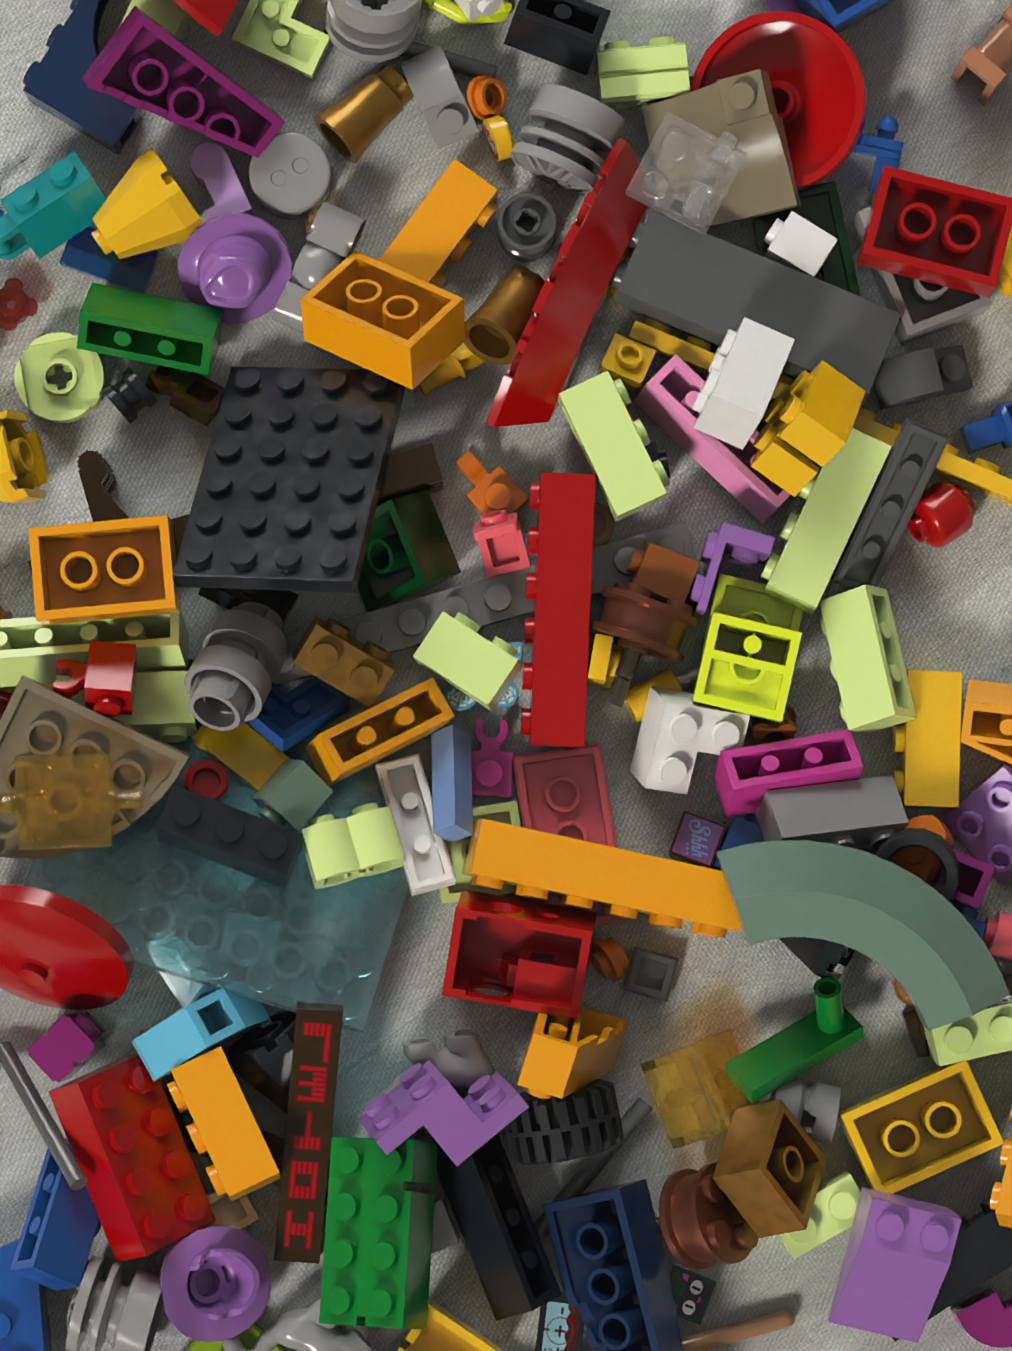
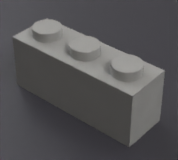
[755,775,909,851]

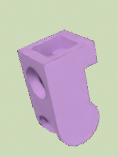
[189,142,254,220]

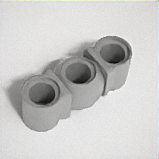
[272,201,366,333]

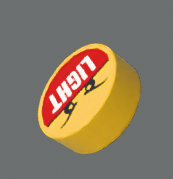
[483,115,514,162]

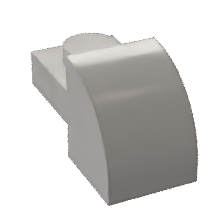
[401,44,479,149]

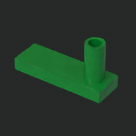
[725,977,864,1104]

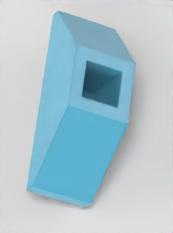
[132,980,270,1081]

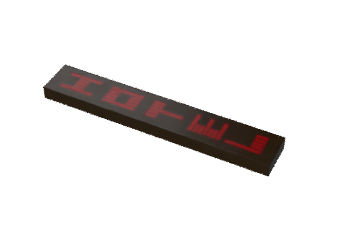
[274,1002,343,1264]

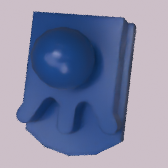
[852,116,904,193]
[959,401,1012,454]

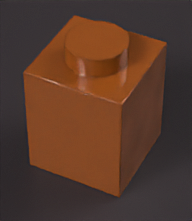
[626,540,700,603]

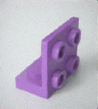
[687,522,775,619]
[942,761,1012,885]

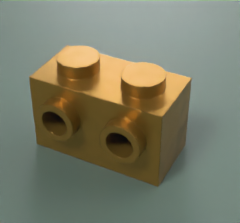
[292,616,395,708]

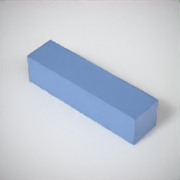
[431,724,473,843]

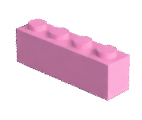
[633,354,790,524]

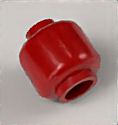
[907,481,975,548]

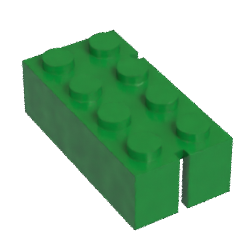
[319,1137,438,1330]

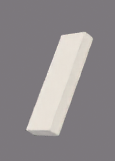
[375,753,457,896]

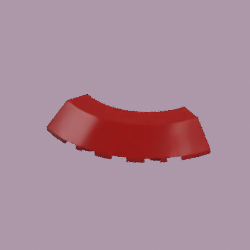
[486,138,654,427]

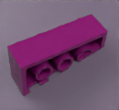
[82,6,285,158]

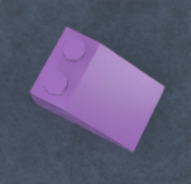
[828,1187,962,1343]

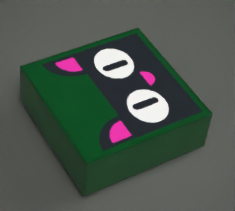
[670,1264,717,1325]

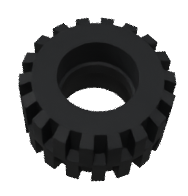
[506,1079,624,1165]

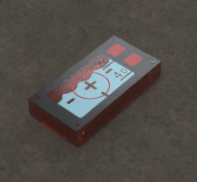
[535,1291,584,1351]

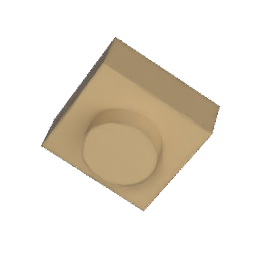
[207,1191,260,1230]

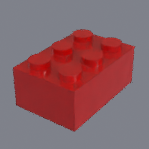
[857,166,1012,298]

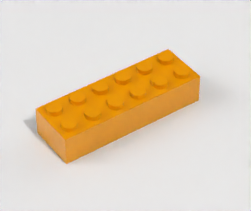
[462,818,741,938]

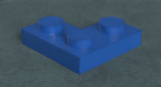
[246,676,350,752]

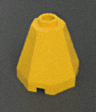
[91,148,203,259]
[0,410,49,504]

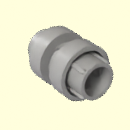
[184,602,289,731]

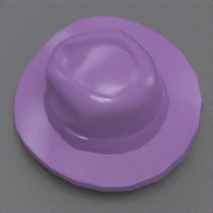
[178,212,293,324]
[160,1226,272,1342]

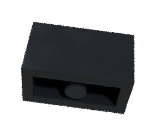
[504,0,611,76]

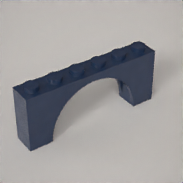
[23,0,142,155]

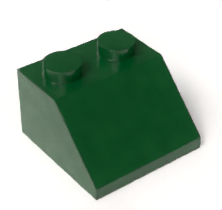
[357,490,461,612]

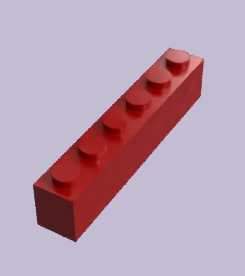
[520,472,595,747]

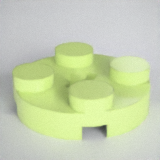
[14,332,106,423]

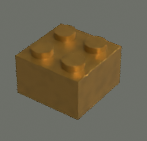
[713,1099,827,1238]

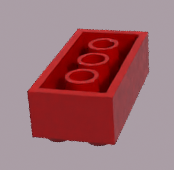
[48,1053,216,1262]

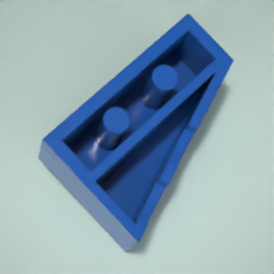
[0,1239,52,1351]

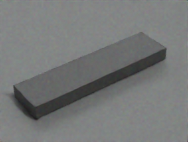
[830,416,949,589]

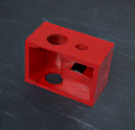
[442,889,597,1019]

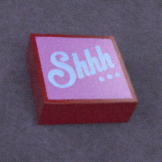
[668,810,727,868]

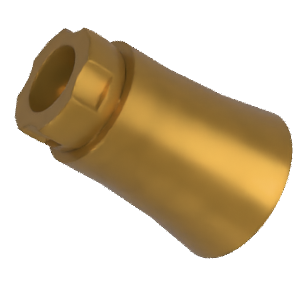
[314,65,414,164]
[464,266,545,365]

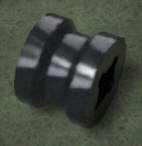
[102,367,158,424]

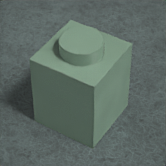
[251,759,334,832]

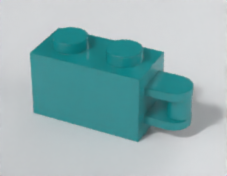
[0,151,106,260]

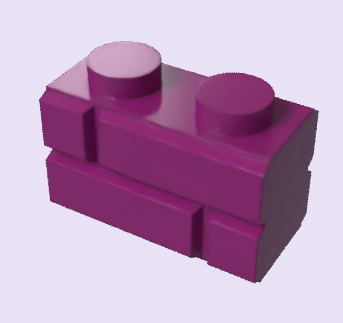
[27,1012,105,1082]

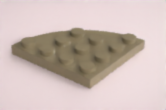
[0,675,190,860]

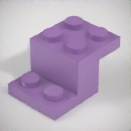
[358,1060,529,1166]

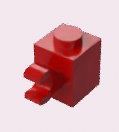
[53,641,137,717]

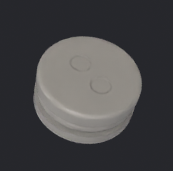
[249,132,333,220]

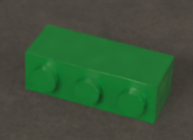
[77,283,224,375]

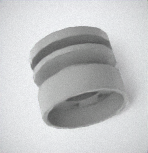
[326,0,422,62]
[510,83,626,194]
[65,1256,163,1351]

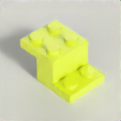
[692,574,803,722]

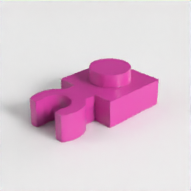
[471,719,513,798]

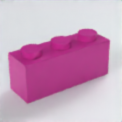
[713,729,864,818]

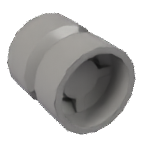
[770,1077,841,1144]

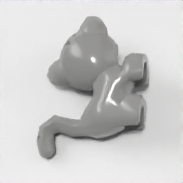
[379,1029,507,1142]
[222,1295,373,1351]

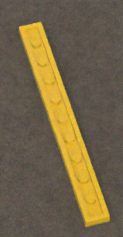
[628,318,1012,506]

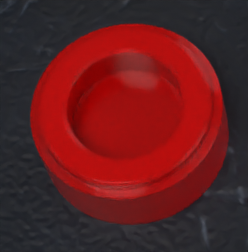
[183,759,229,803]

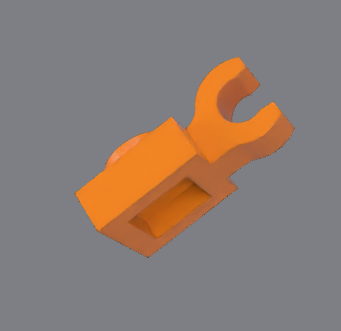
[455,450,529,515]

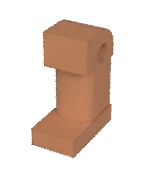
[951,3,1012,106]

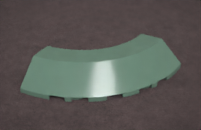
[716,839,1010,1031]

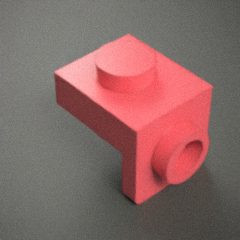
[473,510,531,578]

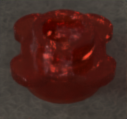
[0,278,38,331]

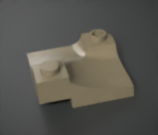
[642,69,801,231]

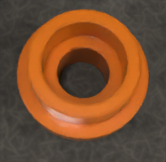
[466,75,507,120]
[589,937,630,981]

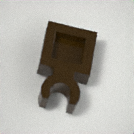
[145,365,225,427]

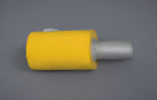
[624,662,701,723]

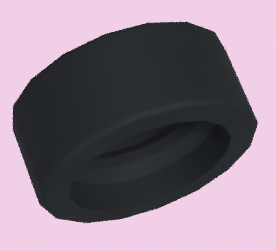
[876,828,959,902]

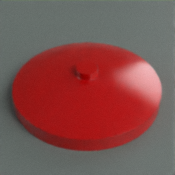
[690,11,868,190]
[0,885,134,1010]

